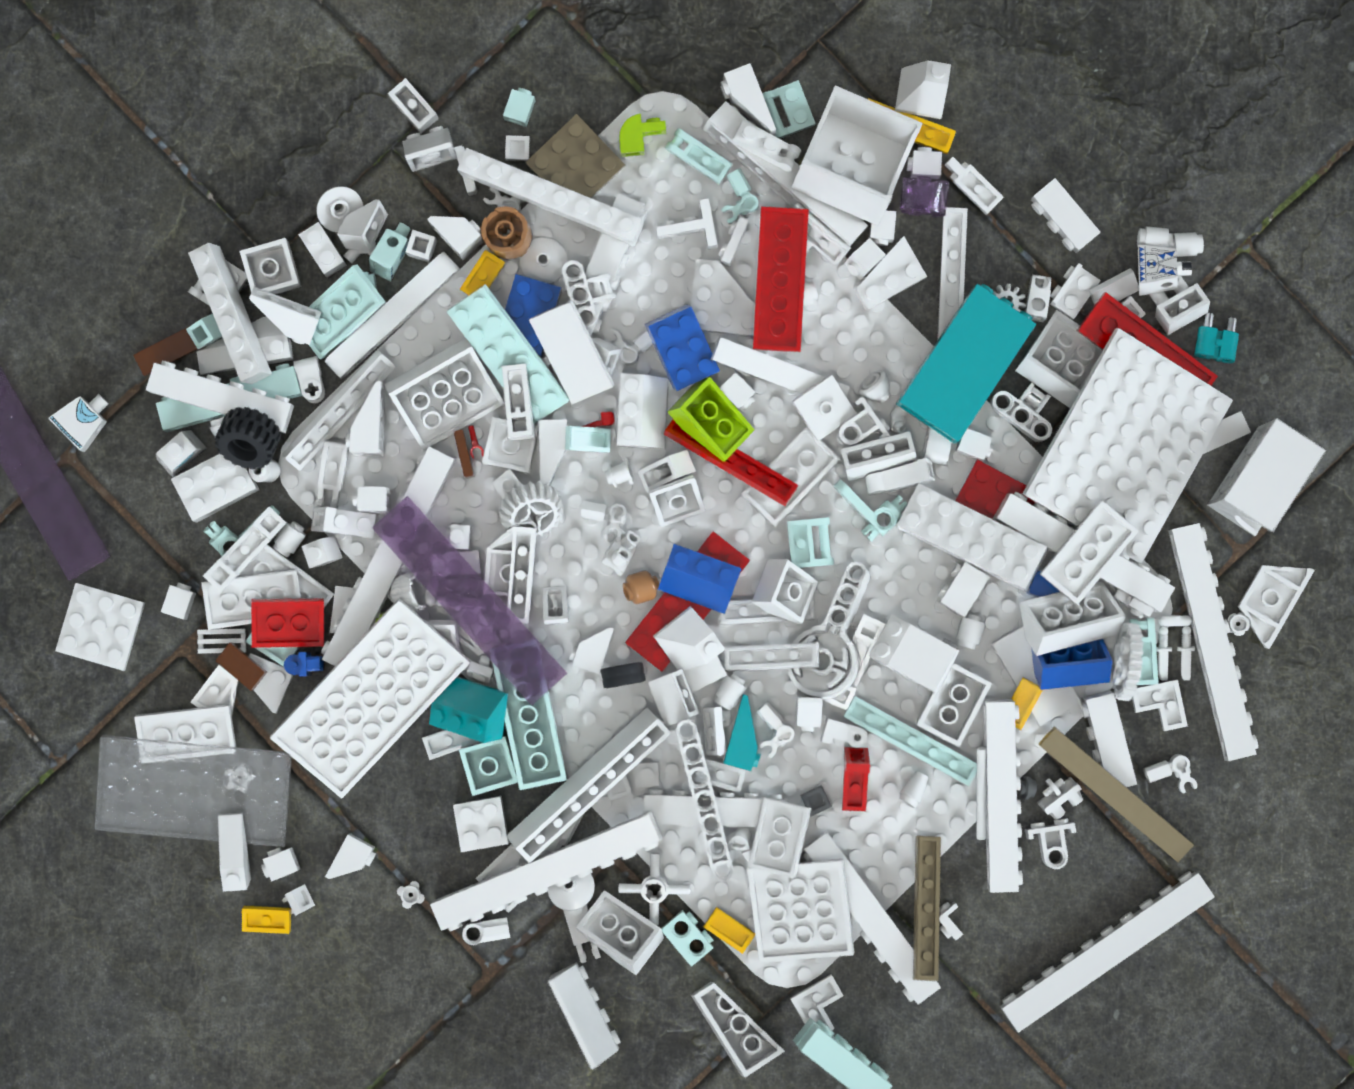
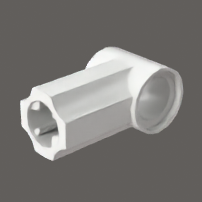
[462,917,510,945]

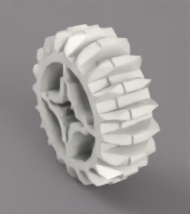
[499,481,564,537]

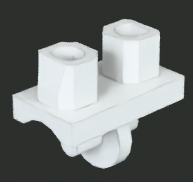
[601,529,640,576]
[1037,777,1083,820]

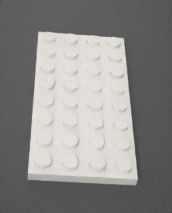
[270,599,470,798]

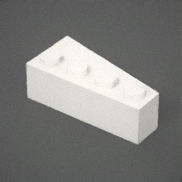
[691,982,785,1077]

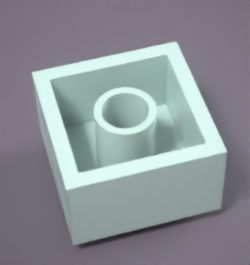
[459,736,518,796]

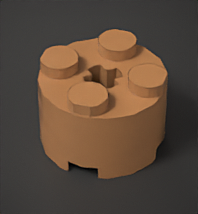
[481,206,532,260]

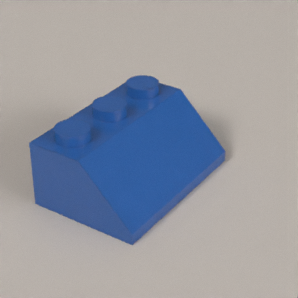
[658,544,742,614]
[1031,639,1113,690]

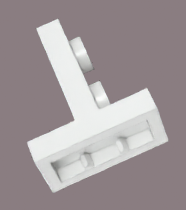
[656,198,718,250]
[311,507,376,538]

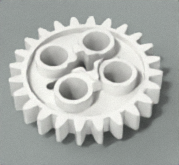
[1112,622,1143,701]

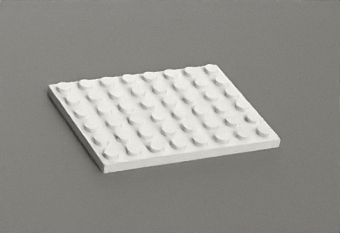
[1023,328,1233,563]

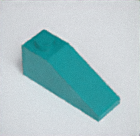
[723,694,761,771]

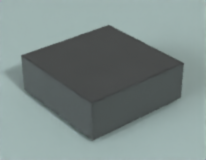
[800,785,832,817]

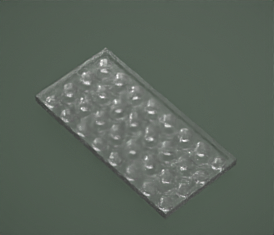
[95,735,292,847]

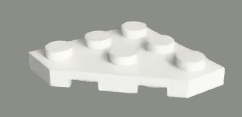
[691,258,755,336]

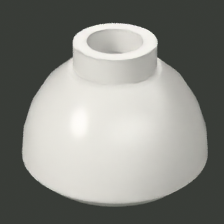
[859,371,891,403]

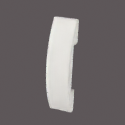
[203,507,287,593]
[825,614,885,710]

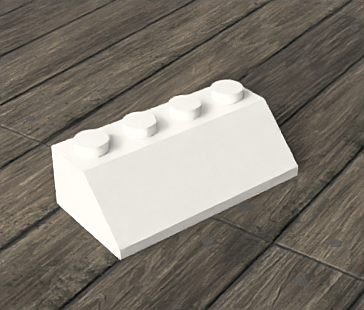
[1020,581,1126,656]

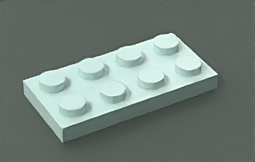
[309,264,385,360]

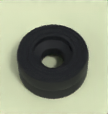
[601,662,646,689]

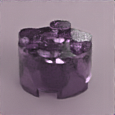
[899,176,949,217]

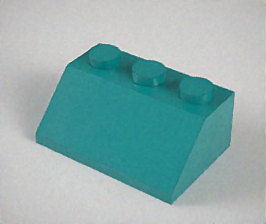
[429,676,508,743]

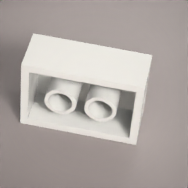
[171,454,260,522]

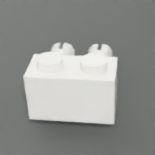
[1148,276,1210,335]

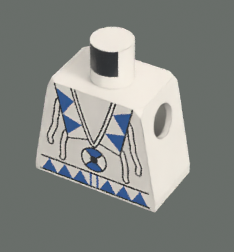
[1138,245,1192,296]

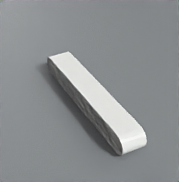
[325,252,460,379]
[676,720,734,882]

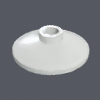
[316,186,363,232]
[520,237,567,284]
[548,874,595,911]

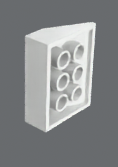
[1015,310,1103,408]
[384,338,505,450]
[548,962,621,1069]

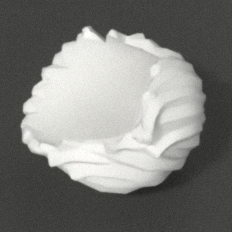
[390,572,427,613]

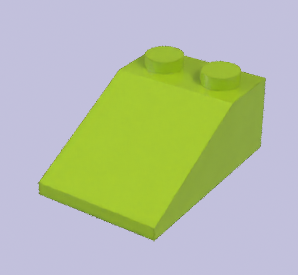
[667,377,755,462]

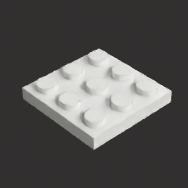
[55,583,145,671]

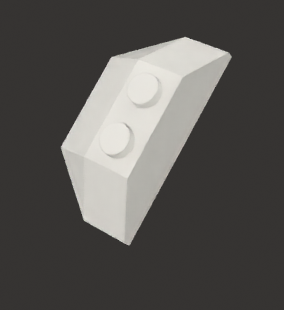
[483,526,537,624]

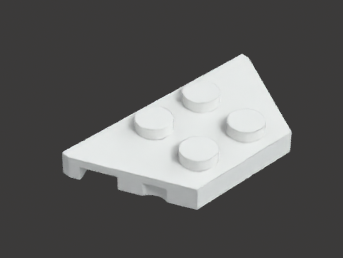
[1237,565,1315,649]

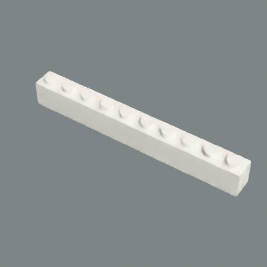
[321,446,456,666]
[1168,523,1258,761]
[430,811,662,931]
[1000,871,1215,1033]

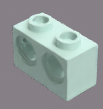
[661,910,714,967]

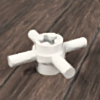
[619,853,690,925]

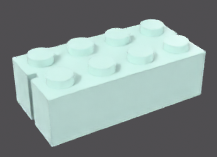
[793,1018,892,1089]

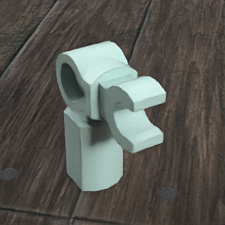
[721,168,759,224]

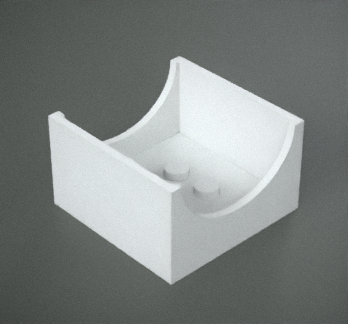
[791,85,923,226]
[1207,419,1326,536]

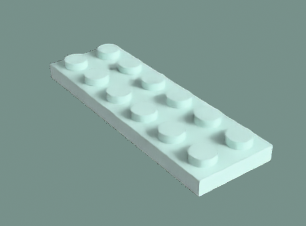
[447,284,569,424]

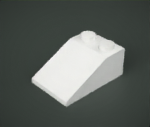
[720,63,776,136]
[402,126,457,172]
[346,381,385,456]
[869,615,959,693]
[576,890,664,975]

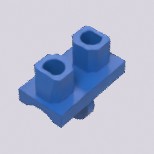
[284,652,324,676]

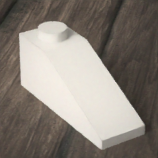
[249,287,321,345]
[502,364,535,441]
[539,419,573,485]
[218,813,251,892]

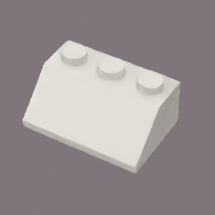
[617,373,668,449]
[917,663,992,747]

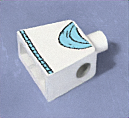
[48,394,109,452]
[156,430,206,477]

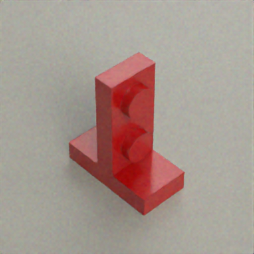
[842,747,870,812]

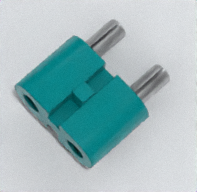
[1194,313,1239,363]

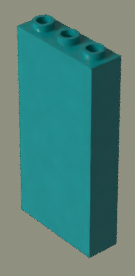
[896,284,1036,444]

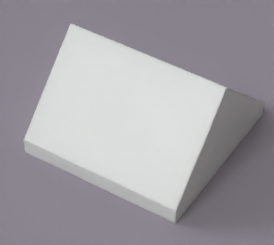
[648,475,705,527]

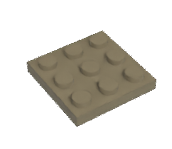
[525,114,625,198]

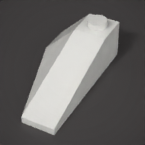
[197,316,294,375]

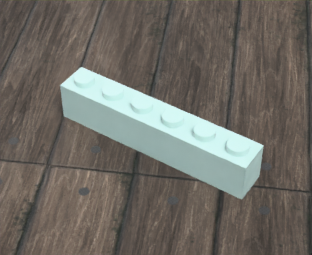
[156,364,303,432]

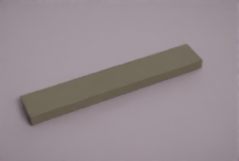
[913,836,941,981]

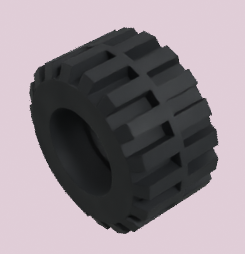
[215,407,281,469]

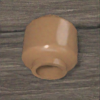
[622,570,659,604]

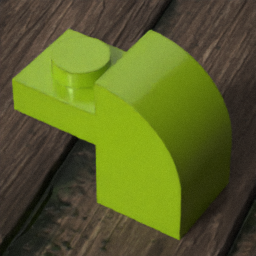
[619,114,666,157]

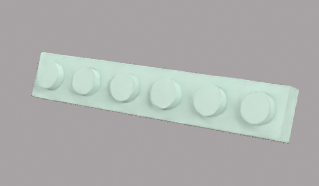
[843,696,977,786]

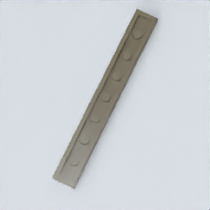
[1038,726,1194,862]

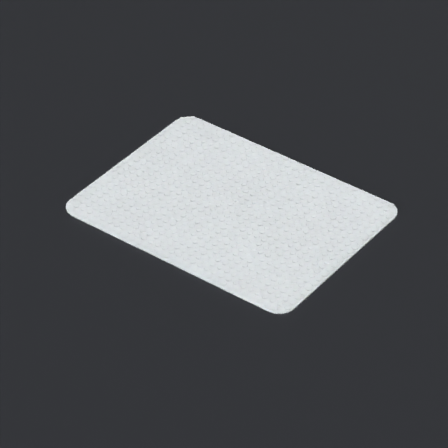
[278,91,1173,988]

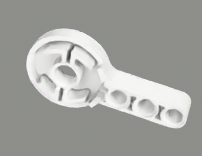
[787,561,870,699]

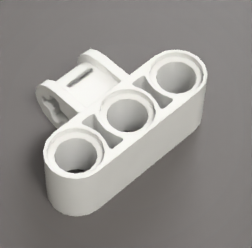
[562,260,616,330]
[990,382,1052,442]

